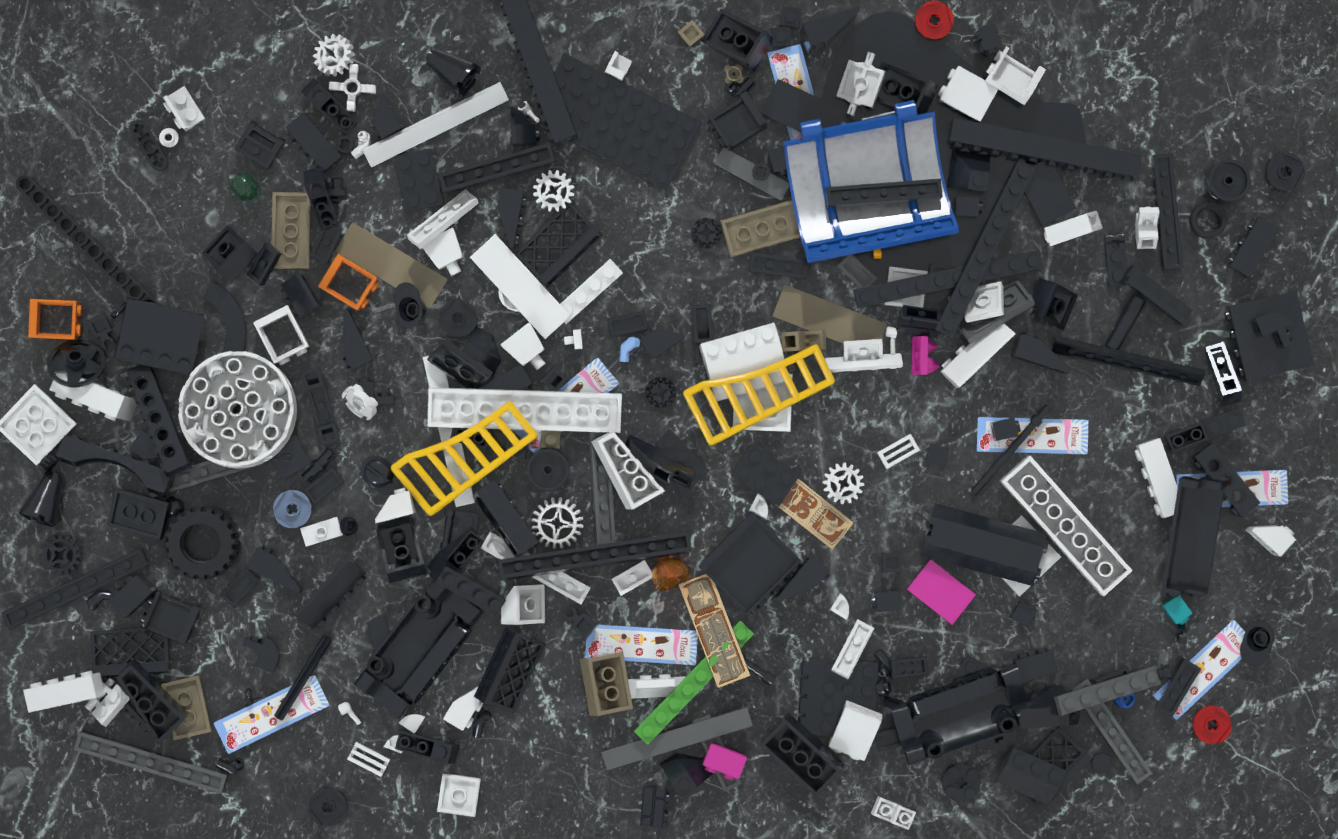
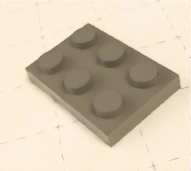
[161,675,212,740]

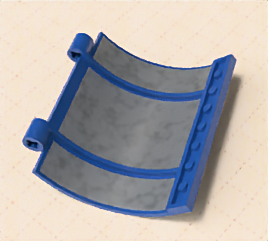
[783,100,959,263]

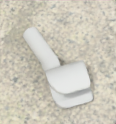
[518,101,540,123]
[885,326,897,354]
[338,702,361,725]

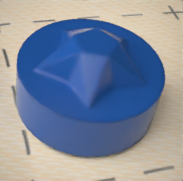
[1115,693,1135,708]

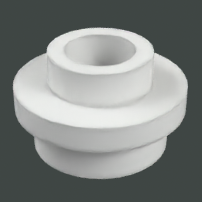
[159,128,179,147]

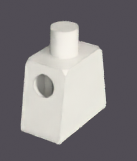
[423,227,463,276]
[500,322,546,370]

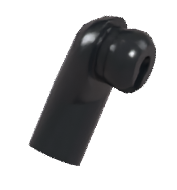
[215,758,244,774]

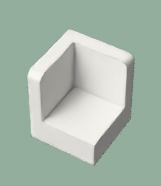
[605,51,632,82]

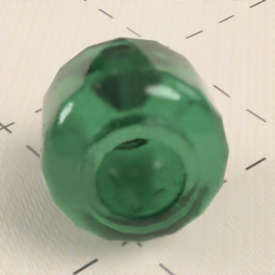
[230,173,259,201]

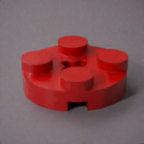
[915,1,954,40]
[1192,705,1232,744]

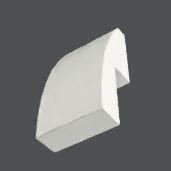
[871,796,916,830]

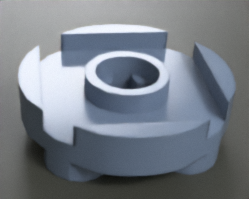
[273,490,312,528]

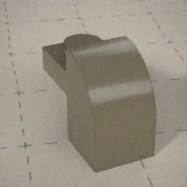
[781,330,826,352]

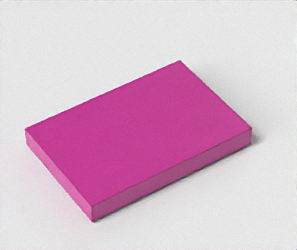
[907,559,976,625]

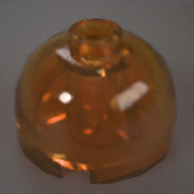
[651,556,691,592]

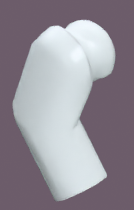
[351,131,371,159]

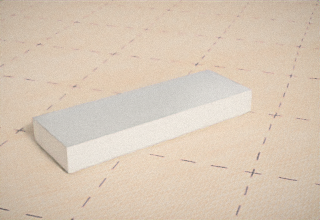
[831,619,874,679]

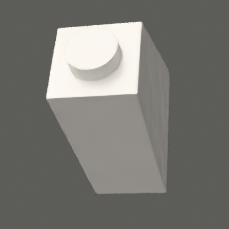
[1044,211,1103,246]

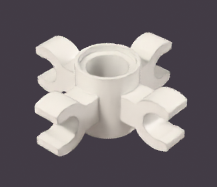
[329,64,376,112]

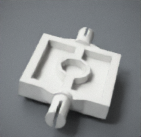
[836,52,886,116]

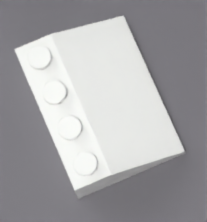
[699,323,784,401]

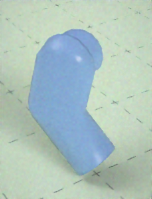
[620,337,640,362]

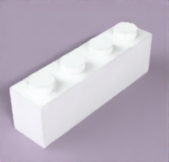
[1135,438,1178,518]
[23,671,105,712]

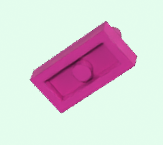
[912,336,940,375]

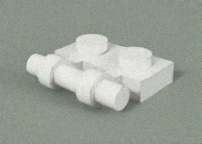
[85,677,130,727]

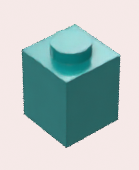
[1161,595,1193,625]

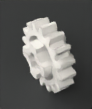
[313,34,355,76]
[533,170,575,212]
[822,463,864,504]

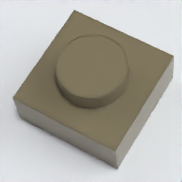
[678,20,705,47]
[540,430,561,449]

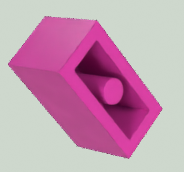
[702,742,747,780]

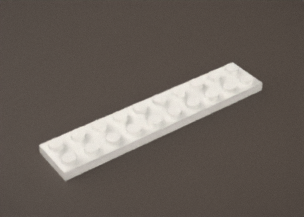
[428,387,622,433]

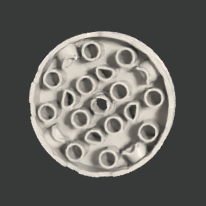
[178,351,297,469]

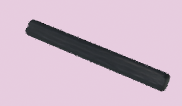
[274,635,331,721]

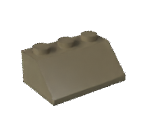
[580,652,633,716]

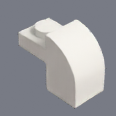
[1135,207,1159,249]

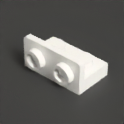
[163,86,205,131]

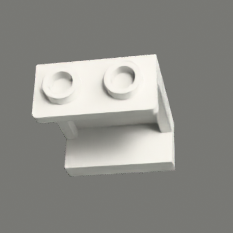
[985,46,1046,105]
[938,66,998,123]
[829,700,882,761]

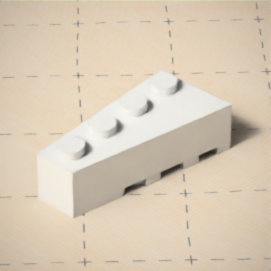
[50,373,137,421]
[591,432,665,510]

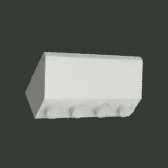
[940,324,1015,388]

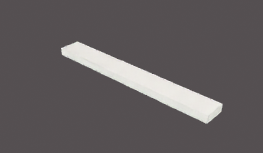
[362,82,509,167]
[423,356,475,507]

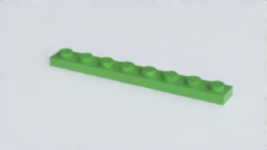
[634,621,754,745]

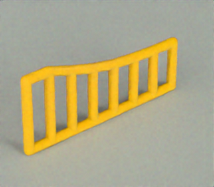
[683,344,835,446]
[391,401,538,516]

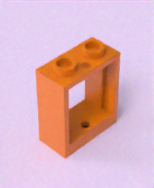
[318,254,379,311]
[28,299,82,340]

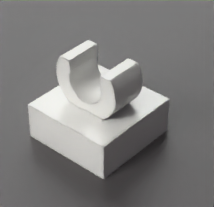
[564,329,583,350]

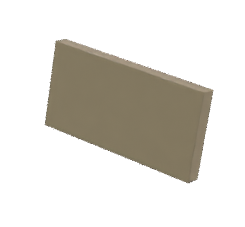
[271,192,311,270]
[720,200,801,258]

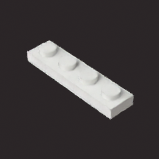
[407,189,479,249]
[560,259,623,324]

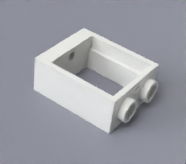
[253,305,310,366]

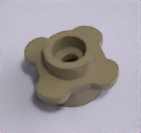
[724,64,744,84]

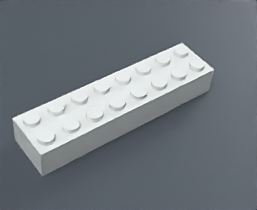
[1000,456,1132,596]

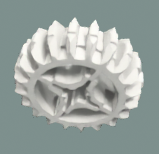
[532,497,583,549]

